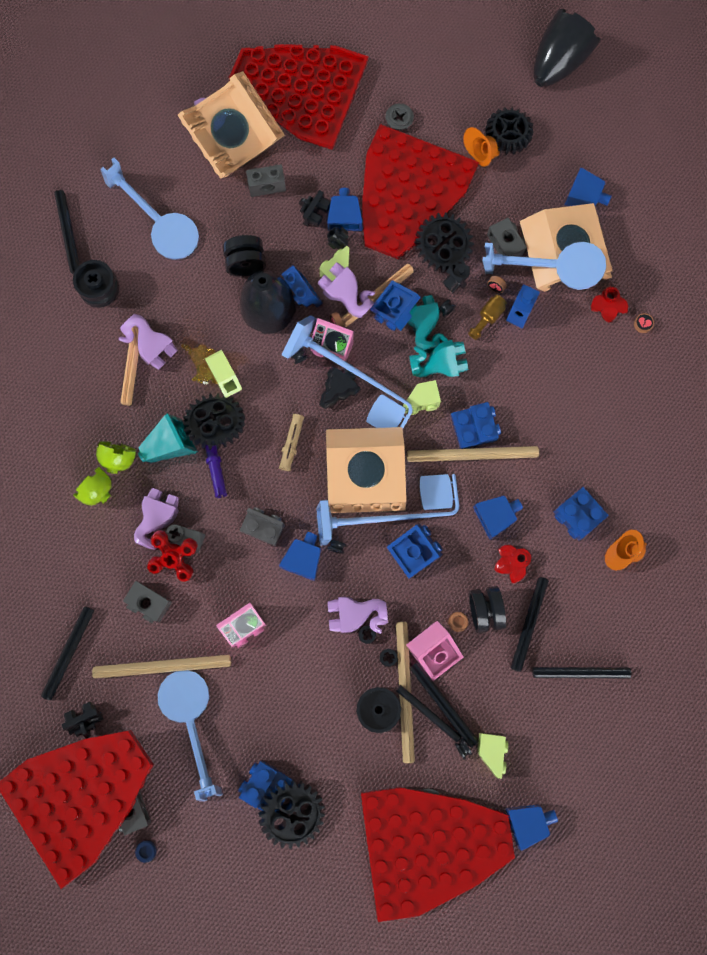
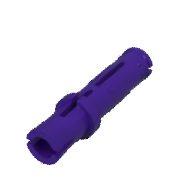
[205,445,227,498]

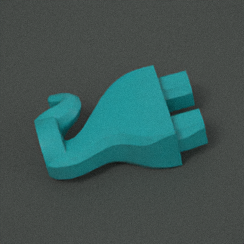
[408,295,448,353]
[409,340,469,378]

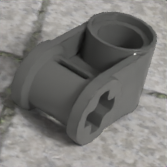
[166,524,206,553]

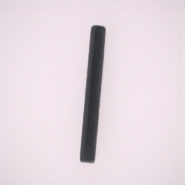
[54,190,79,274]
[511,577,549,672]
[41,606,94,700]
[410,662,479,748]
[532,667,632,678]

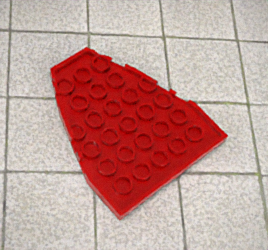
[229,44,369,150]
[362,124,479,259]
[0,730,154,889]
[361,787,515,922]

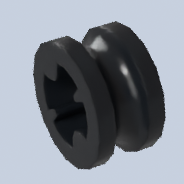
[439,299,456,318]
[291,349,310,365]
[327,540,346,554]
[359,626,376,644]
[380,649,398,667]
[454,739,472,760]

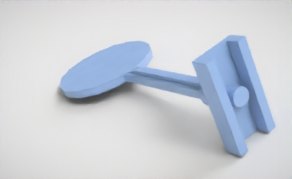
[101,158,199,260]
[483,242,606,290]
[158,670,223,802]

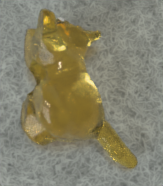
[181,344,217,385]

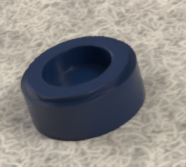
[135,840,157,863]

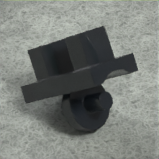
[299,190,331,227]
[442,263,470,293]
[61,702,104,739]

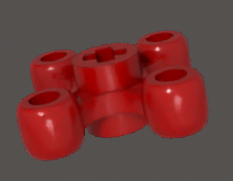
[147,530,198,582]

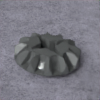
[385,104,414,131]

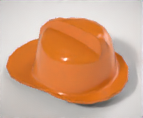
[463,127,500,167]
[605,529,647,571]

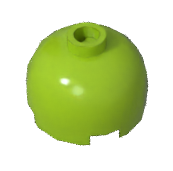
[96,441,136,474]
[73,467,112,506]

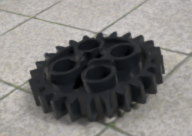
[414,212,474,273]
[183,393,245,450]
[258,779,325,849]

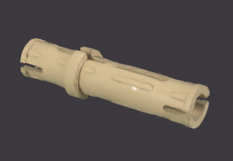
[279,414,304,471]

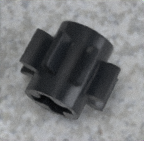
[327,227,349,249]

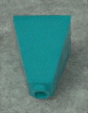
[138,414,198,463]

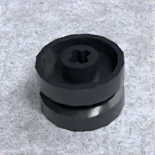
[222,235,266,277]
[73,260,119,308]
[469,586,506,633]
[356,687,401,733]

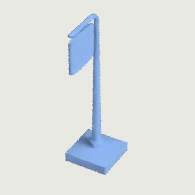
[282,315,413,428]
[316,474,459,546]

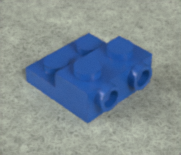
[281,265,323,308]
[370,280,420,331]
[451,402,501,449]
[553,487,609,541]
[387,524,443,579]
[238,760,296,811]

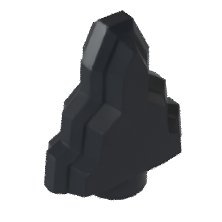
[319,366,361,409]

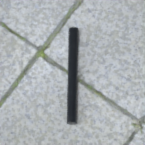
[396,684,461,742]

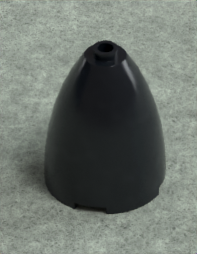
[533,9,601,87]
[240,271,296,334]

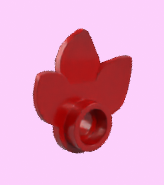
[591,287,628,323]
[495,545,532,583]

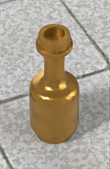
[468,295,507,340]

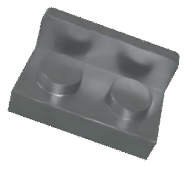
[239,507,285,546]

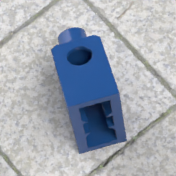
[565,167,612,206]
[327,188,362,231]
[506,284,540,329]
[473,496,523,540]
[279,532,321,581]
[505,804,558,851]

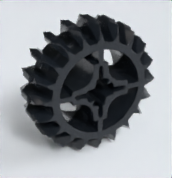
[485,106,534,155]

